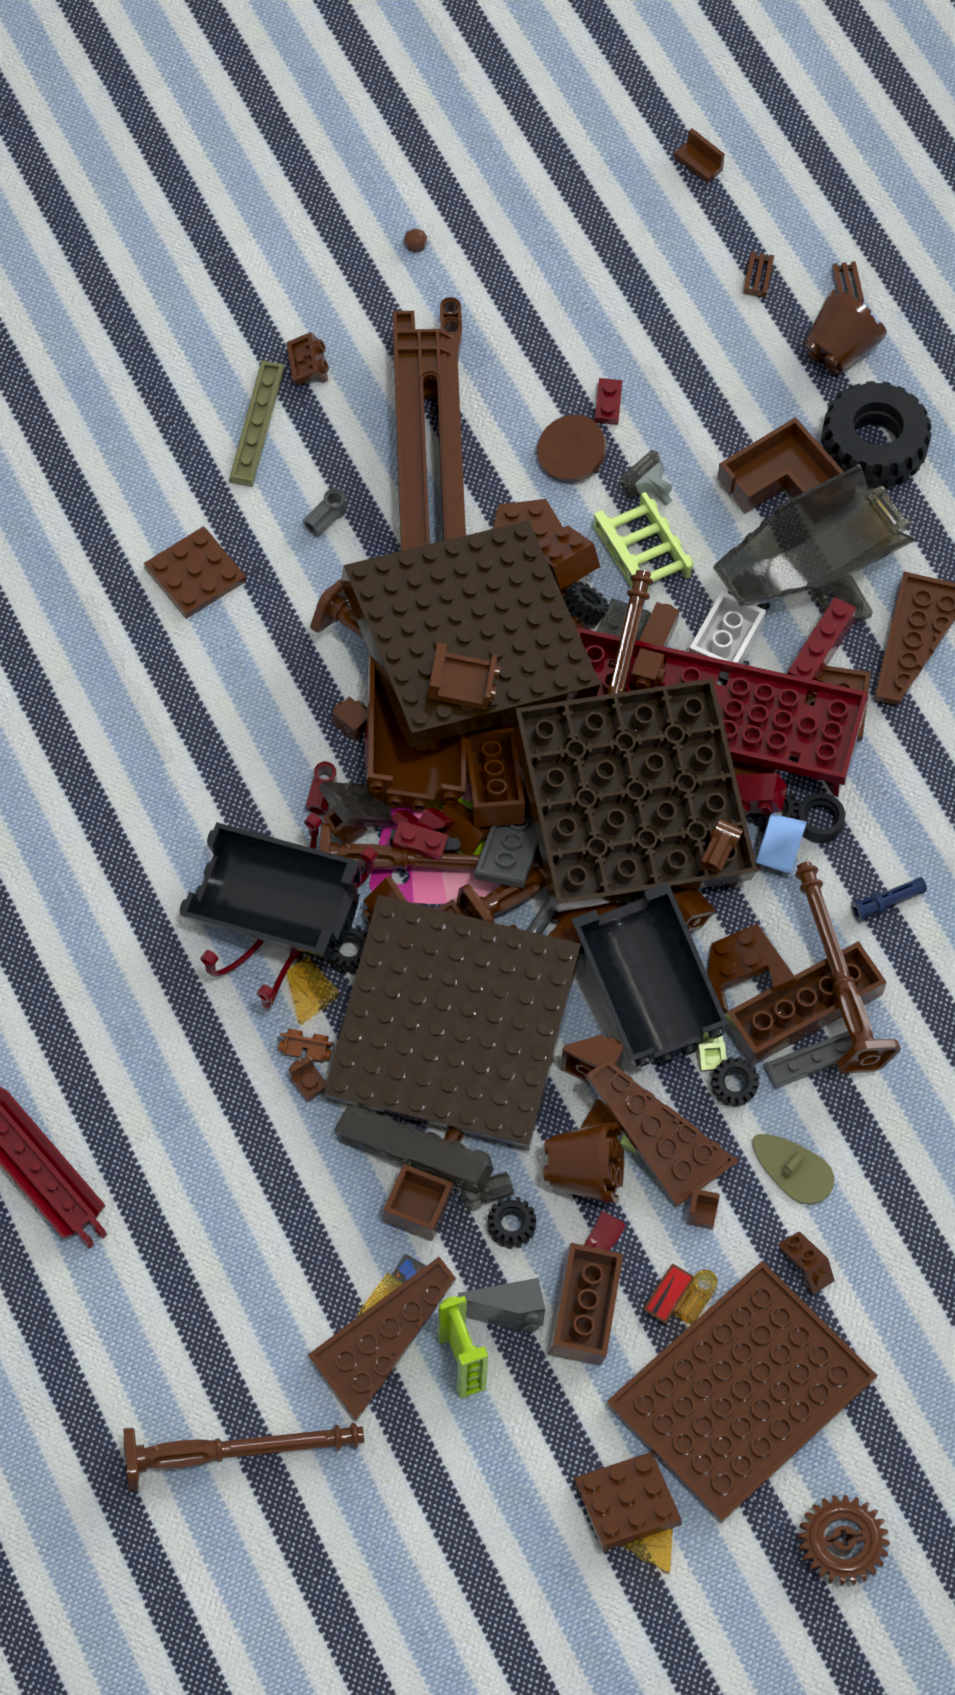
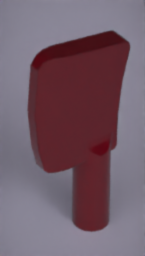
[584,1211,625,1251]

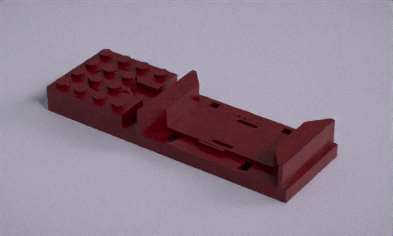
[577,627,869,797]

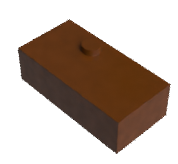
[466,728,525,827]
[548,1243,623,1366]

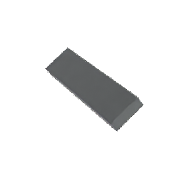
[764,1031,853,1089]

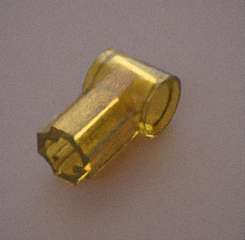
[674,1269,718,1324]

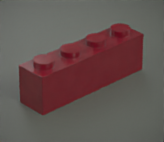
[787,597,857,697]

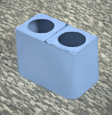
[756,813,807,874]

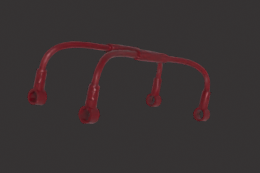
[200,813,378,1010]

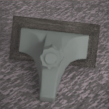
[619,450,672,505]

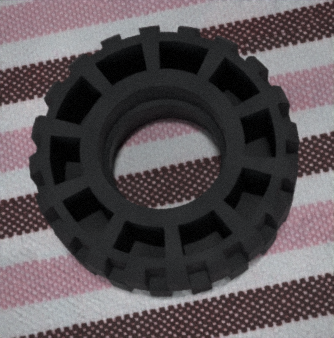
[821,381,932,488]

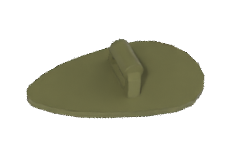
[752,1134,834,1205]

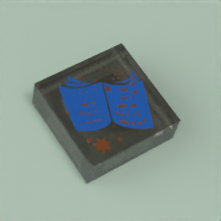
[391,1254,426,1284]

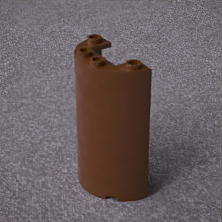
[366,651,466,812]

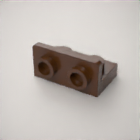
[286,332,329,385]

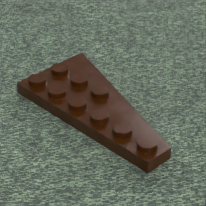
[584,1059,740,1207]
[308,1256,456,1421]

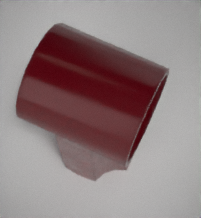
[306,761,337,816]

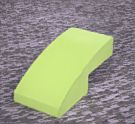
[698,1036,727,1071]

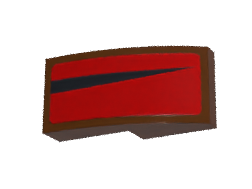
[643,1263,696,1324]

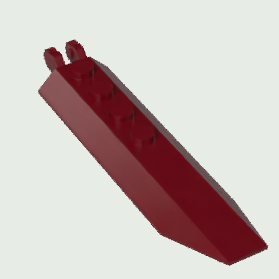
[0,1087,108,1249]

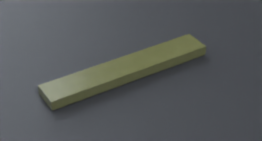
[229,360,285,487]

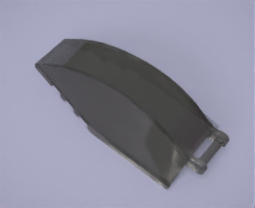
[713,464,915,606]

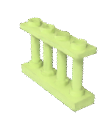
[593,492,693,593]

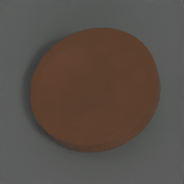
[537,415,607,483]

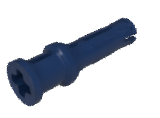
[851,877,927,923]

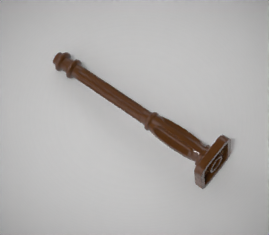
[605,570,653,695]
[310,579,364,639]
[319,823,539,872]
[795,861,901,1073]
[456,867,547,923]
[123,1423,364,1492]

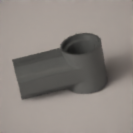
[303,488,347,536]

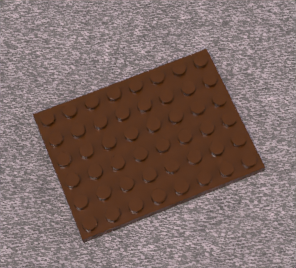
[606,1261,878,1524]

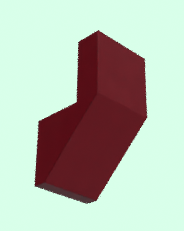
[391,807,455,830]

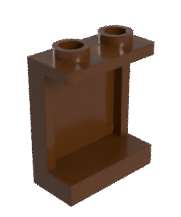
[426,642,500,710]

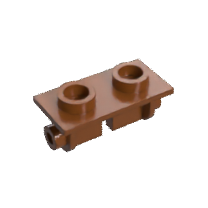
[278,1028,334,1062]

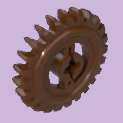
[797,1495,890,1587]

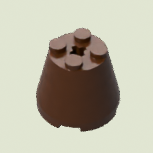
[805,290,887,375]
[543,1122,625,1203]

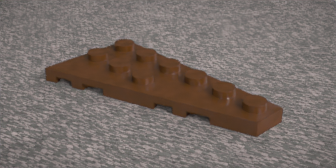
[874,572,955,706]

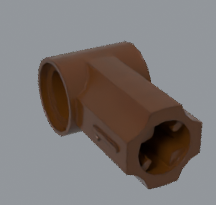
[700,818,743,873]

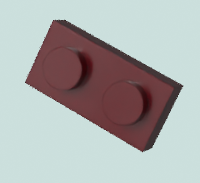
[595,378,623,425]
[392,821,449,861]

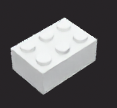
[689,591,766,680]

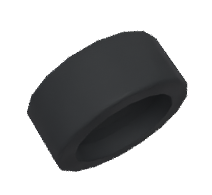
[797,793,846,844]

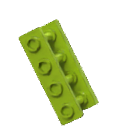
[438,1296,488,1399]

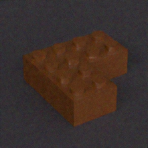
[717,417,855,523]

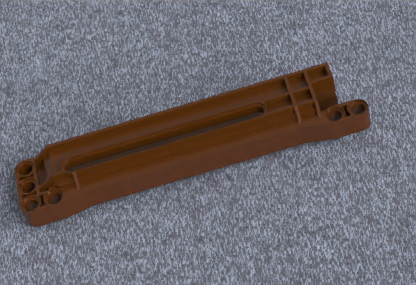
[393,297,466,551]

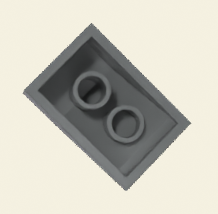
[458,1278,545,1332]

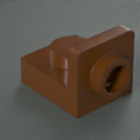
[289,1056,327,1103]

